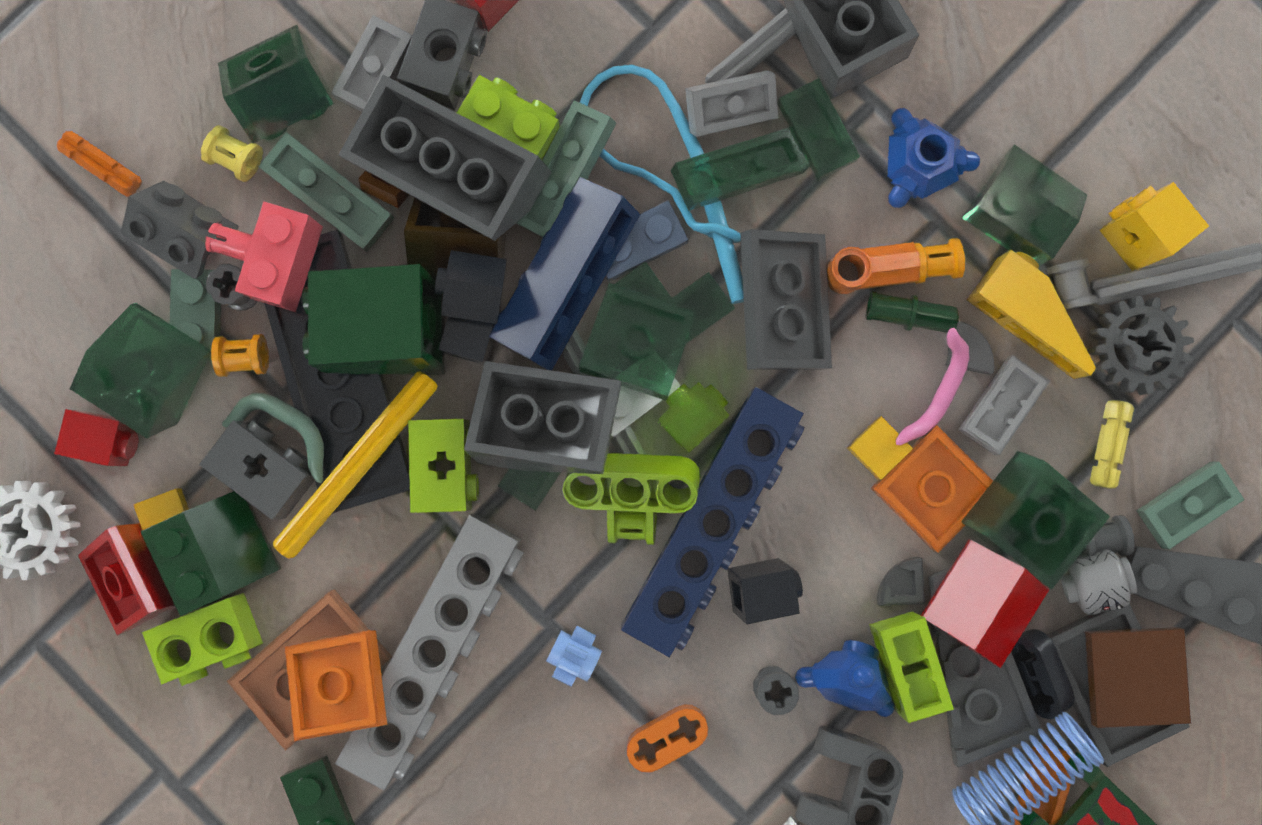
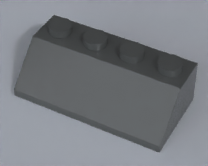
[339,75,551,241]

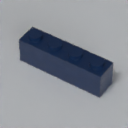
[489,177,641,371]

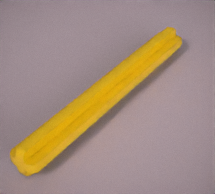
[273,371,438,559]

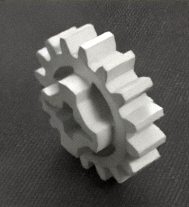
[0,481,81,580]

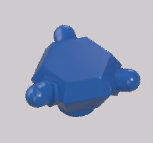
[887,108,980,208]
[795,640,895,717]

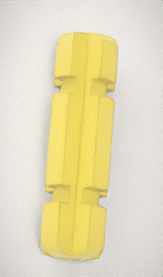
[1090,400,1134,489]

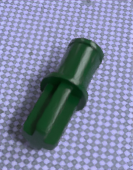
[865,291,959,333]

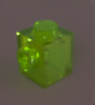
[657,382,730,454]

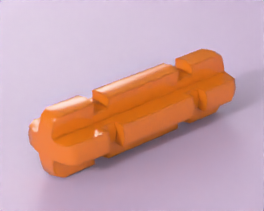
[56,131,142,197]

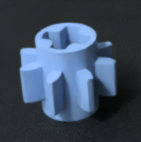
[546,626,602,687]

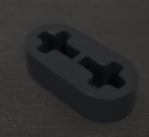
[1011,629,1075,720]

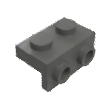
[121,181,239,279]

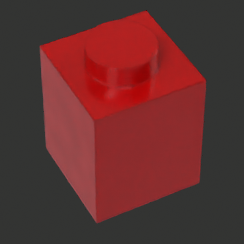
[54,409,139,466]

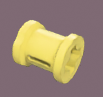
[201,125,263,182]

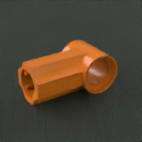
[827,242,921,294]

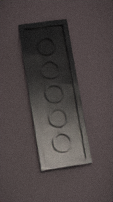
[264,230,410,514]

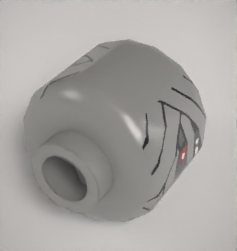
[1061,550,1137,615]

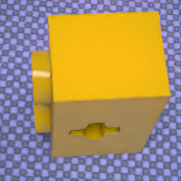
[1099,182,1209,271]

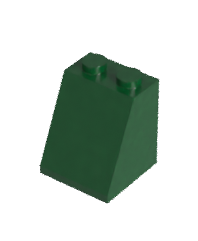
[302,264,445,375]

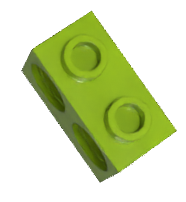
[142,593,263,686]
[869,611,954,723]

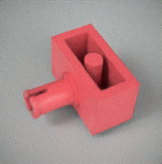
[205,202,323,312]

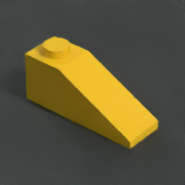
[966,250,1096,379]

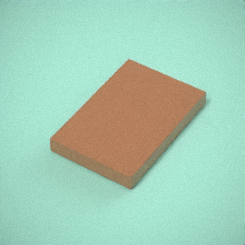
[227,589,392,751]

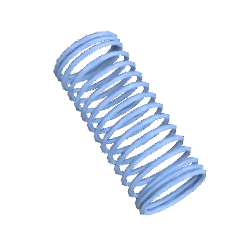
[952,712,1104,825]

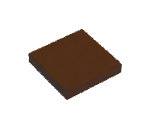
[1085,627,1191,728]

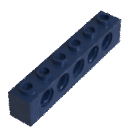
[621,387,805,658]

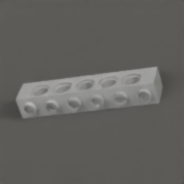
[335,514,524,790]

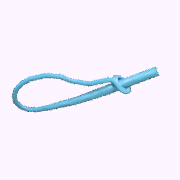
[580,65,744,304]

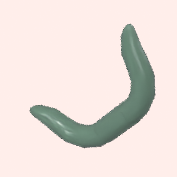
[222,393,324,483]

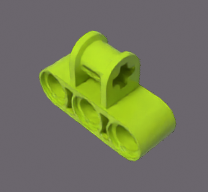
[562,453,701,545]

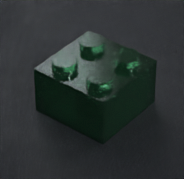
[961,450,1110,590]

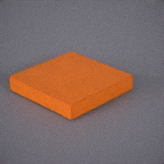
[871,425,1001,553]
[285,630,387,741]

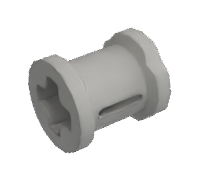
[1046,258,1099,311]

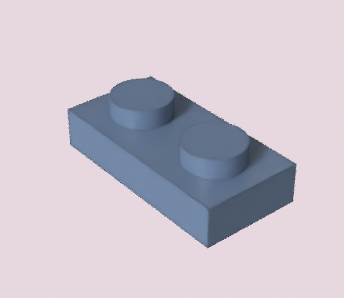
[606,200,688,282]

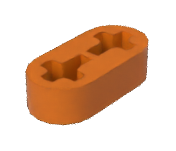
[627,704,708,773]

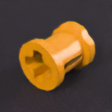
[914,238,965,284]
[211,334,269,377]

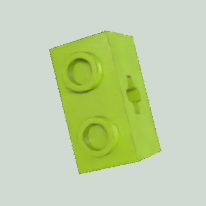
[408,419,479,513]

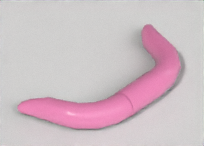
[896,328,969,445]

